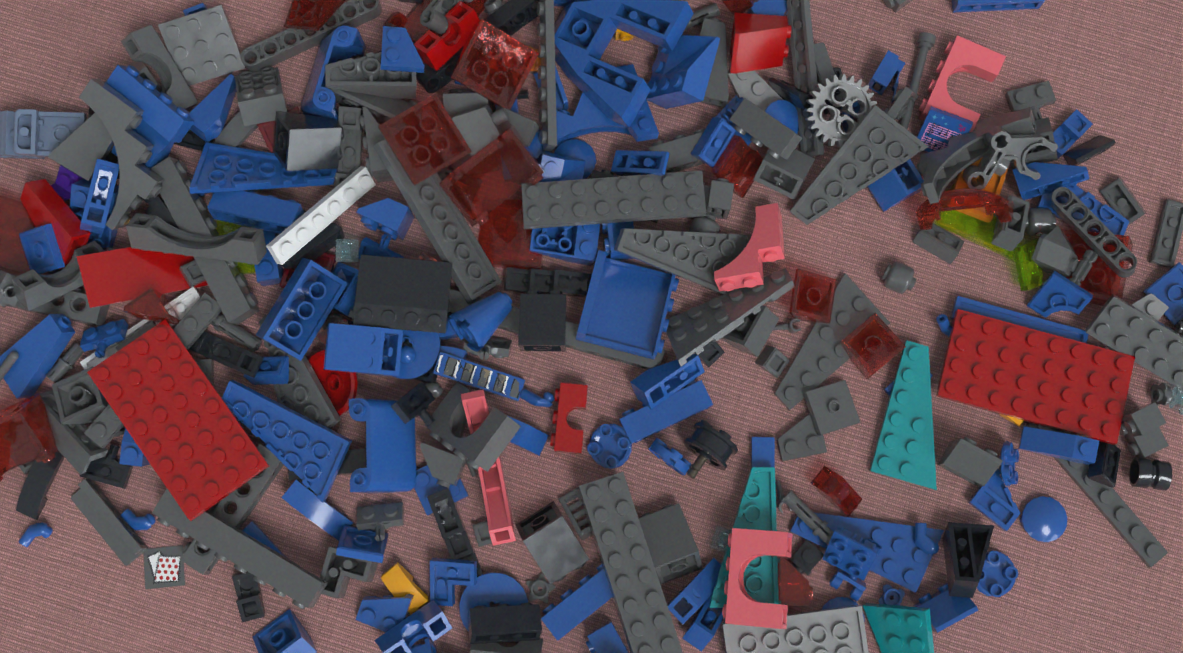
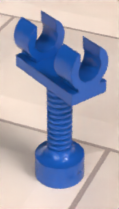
[829,538,882,601]

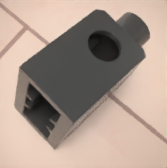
[451,105,509,156]

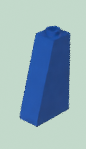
[0,314,75,399]

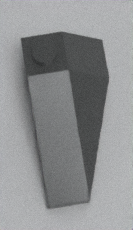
[325,52,417,99]

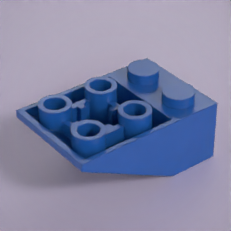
[70,178,119,250]
[529,224,600,266]

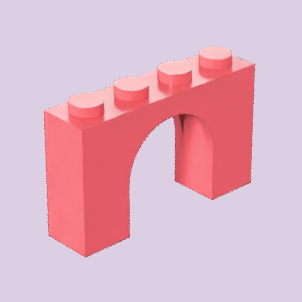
[918,35,1006,132]
[722,528,793,629]

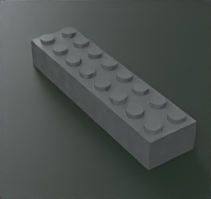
[577,472,683,653]

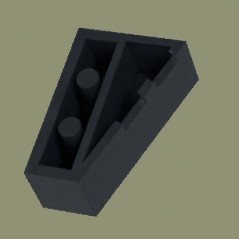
[942,522,994,598]

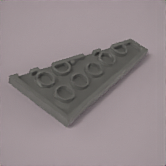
[790,105,929,225]
[666,268,795,367]
[774,273,890,411]
[259,313,341,429]

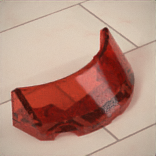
[916,188,1014,230]

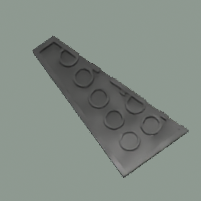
[614,228,752,295]

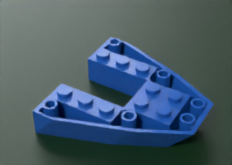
[554,0,694,128]

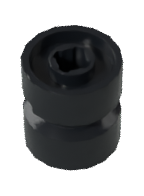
[1129,458,1172,491]

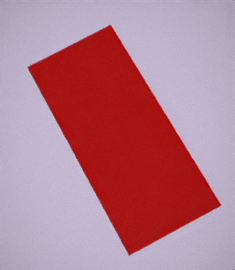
[76,247,208,308]

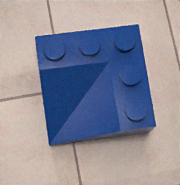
[646,35,720,109]

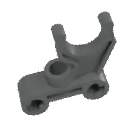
[420,0,473,34]
[962,126,1058,191]

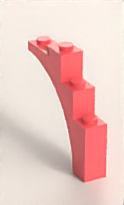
[461,389,516,546]

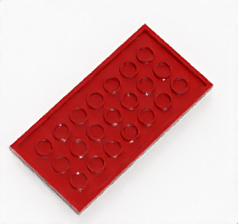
[936,309,1135,445]
[87,319,269,521]

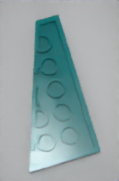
[869,340,937,490]
[708,467,779,608]
[862,603,934,653]

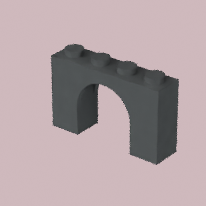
[424,382,521,472]

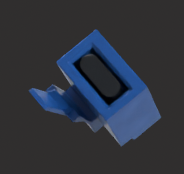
[868,50,905,104]

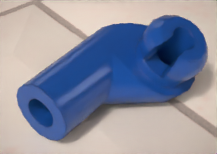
[936,314,952,337]
[120,508,156,530]
[915,523,939,555]

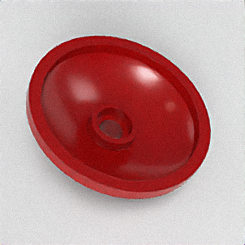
[308,350,358,416]

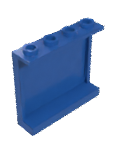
[576,250,679,360]

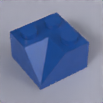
[535,151,586,183]

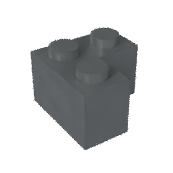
[703,178,734,220]
[1119,402,1169,458]
[320,547,378,598]

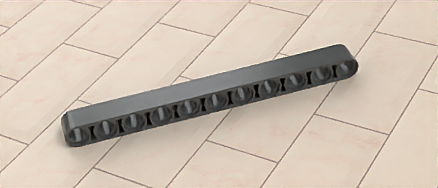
[449,289,665,370]

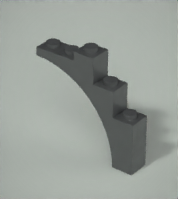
[79,78,164,230]
[917,107,1037,204]

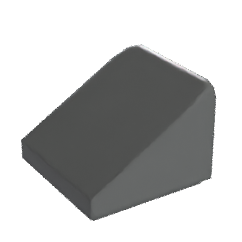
[755,345,790,378]

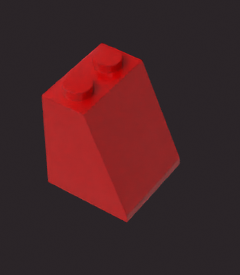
[730,13,792,74]

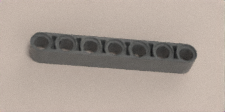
[240,0,382,72]

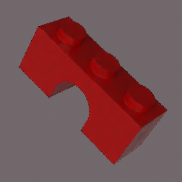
[414,1,483,71]
[550,383,588,454]

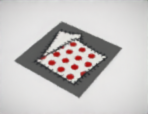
[143,545,185,589]

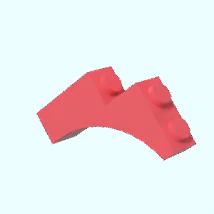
[714,203,785,292]

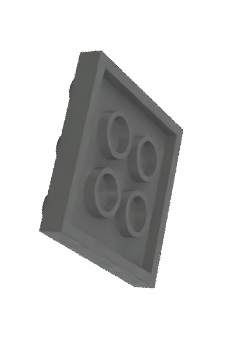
[158,4,246,86]

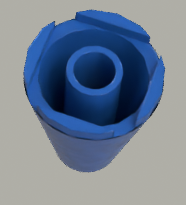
[449,292,513,352]

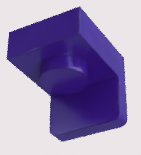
[51,165,83,201]

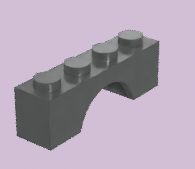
[121,25,198,111]
[12,241,105,311]

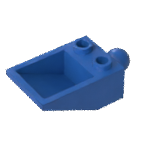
[324,323,416,376]

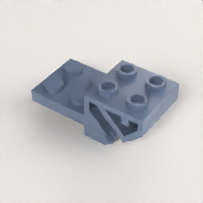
[0,109,87,159]

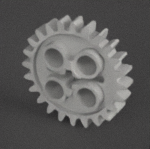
[804,74,877,147]

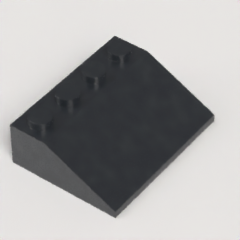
[353,254,453,333]

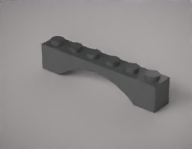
[126,213,267,265]

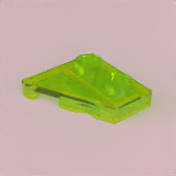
[1013,238,1043,291]

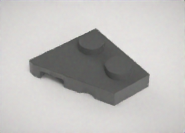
[777,414,827,461]

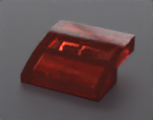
[711,135,763,198]

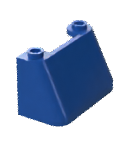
[301,26,366,122]
[349,398,416,494]

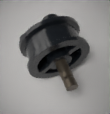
[683,420,738,479]

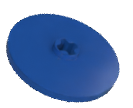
[393,329,441,379]
[459,572,528,632]

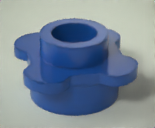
[878,584,905,606]

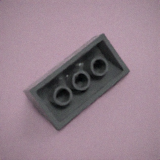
[328,88,424,135]

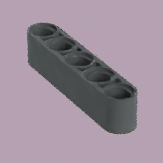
[1051,187,1137,278]

